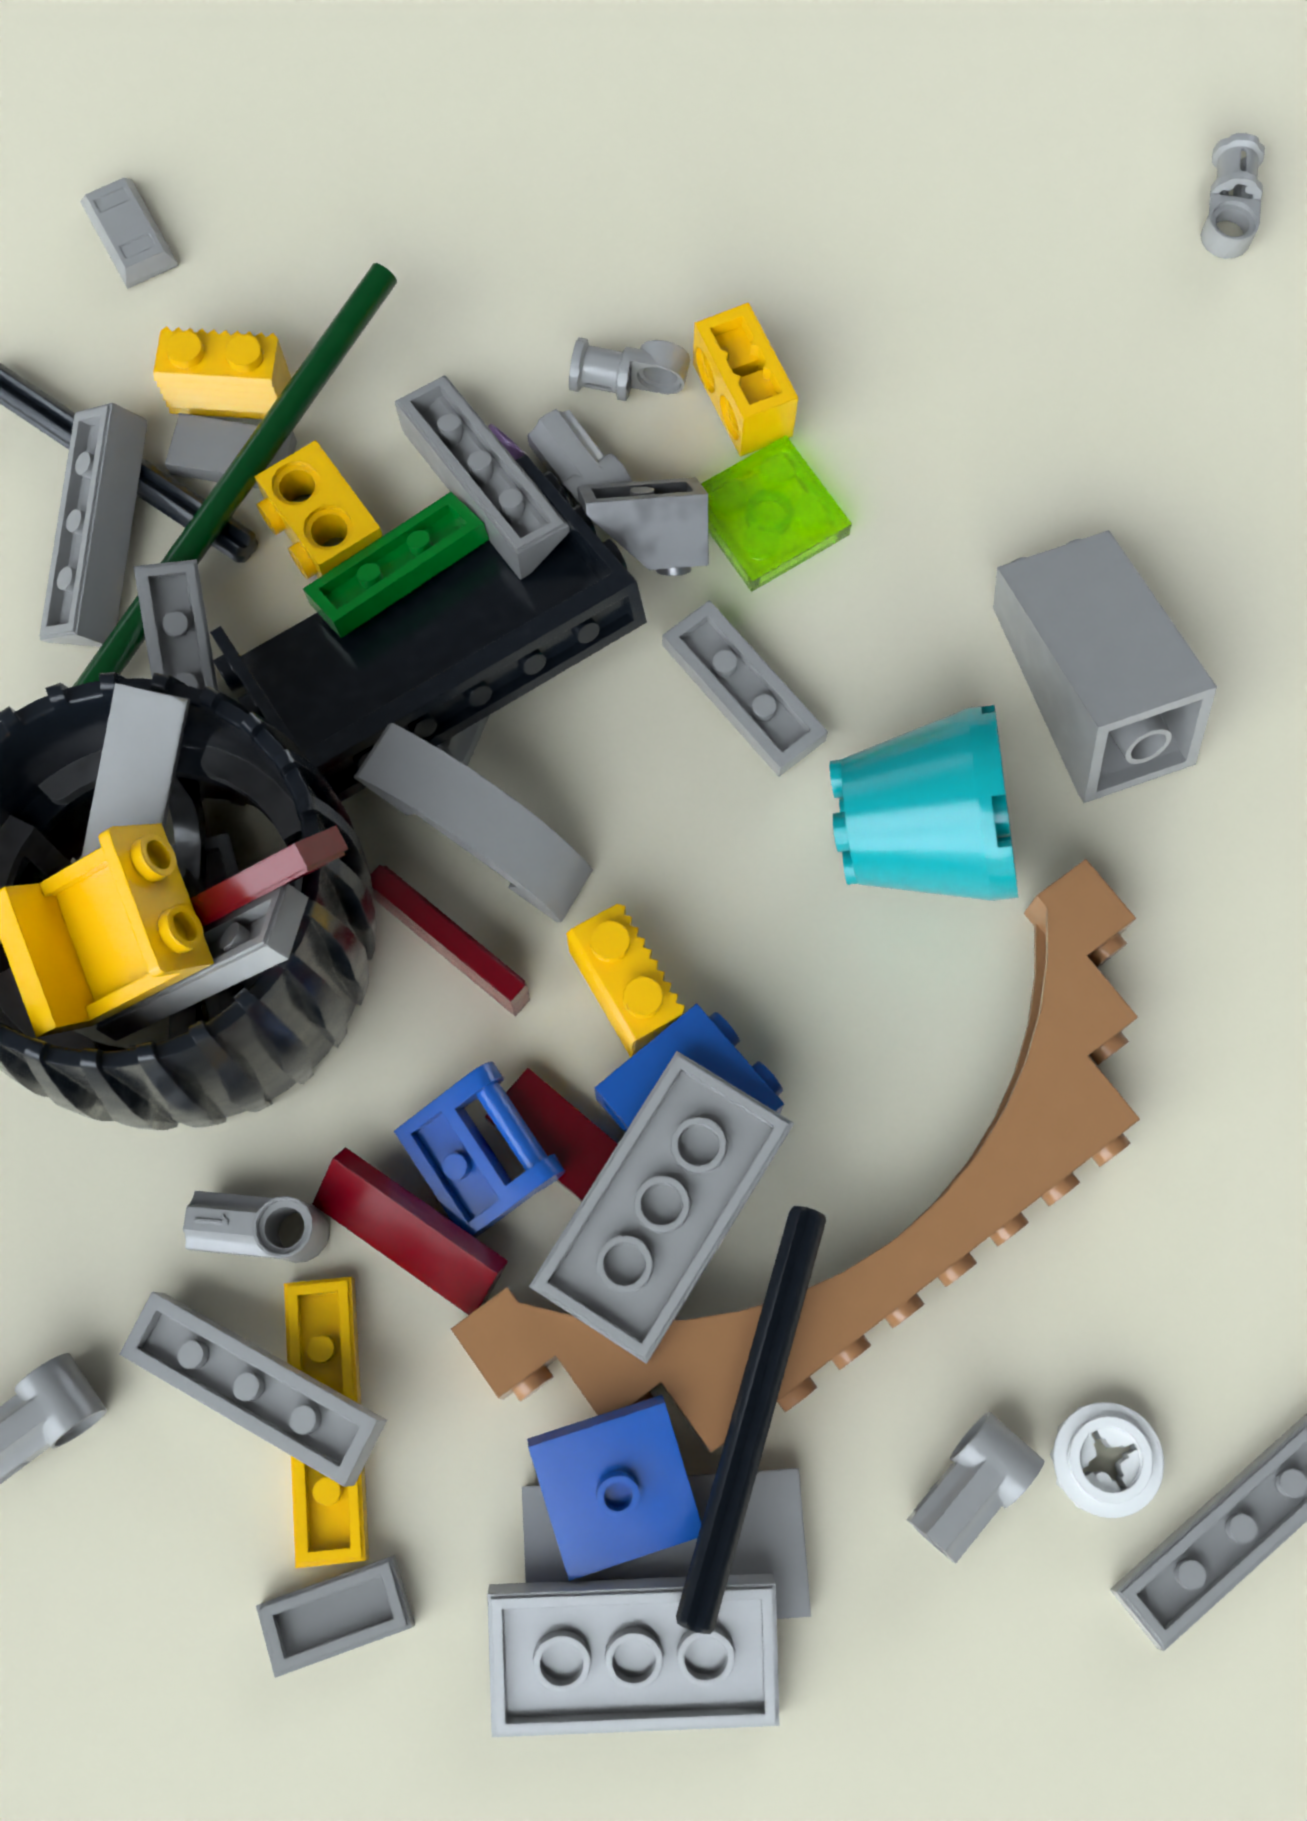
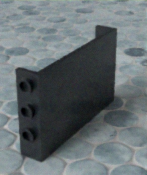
[210,454,647,802]

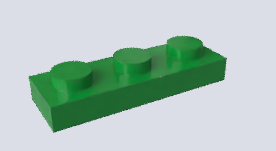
[303,492,489,638]

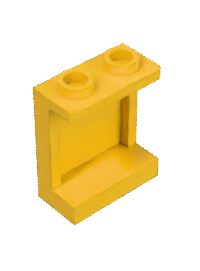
[0,823,214,1038]

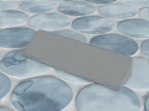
[395,375,570,580]
[39,403,147,647]
[81,683,190,859]

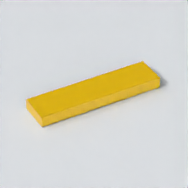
[284,1277,369,1568]

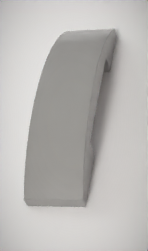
[354,723,593,922]

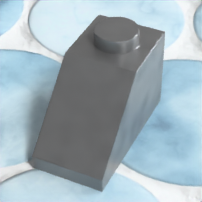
[577,477,709,576]

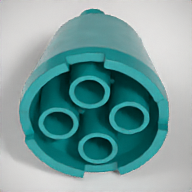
[829,705,1019,901]

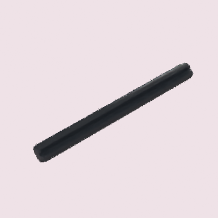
[0,363,259,563]
[676,1206,826,1634]

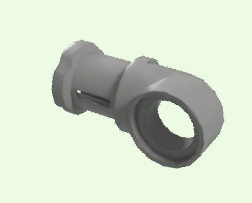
[1200,133,1265,259]
[569,337,690,401]

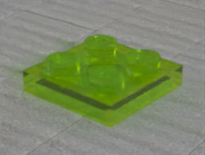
[701,435,852,592]

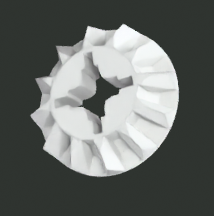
[1050,1402,1164,1518]

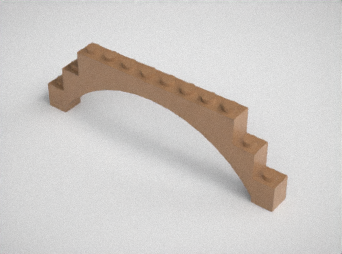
[451,859,1140,1453]

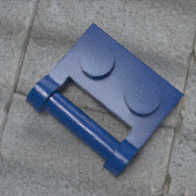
[394,1061,566,1238]

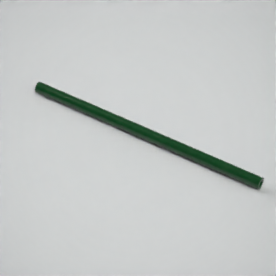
[72,263,397,687]

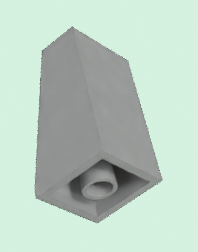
[993,530,1217,803]

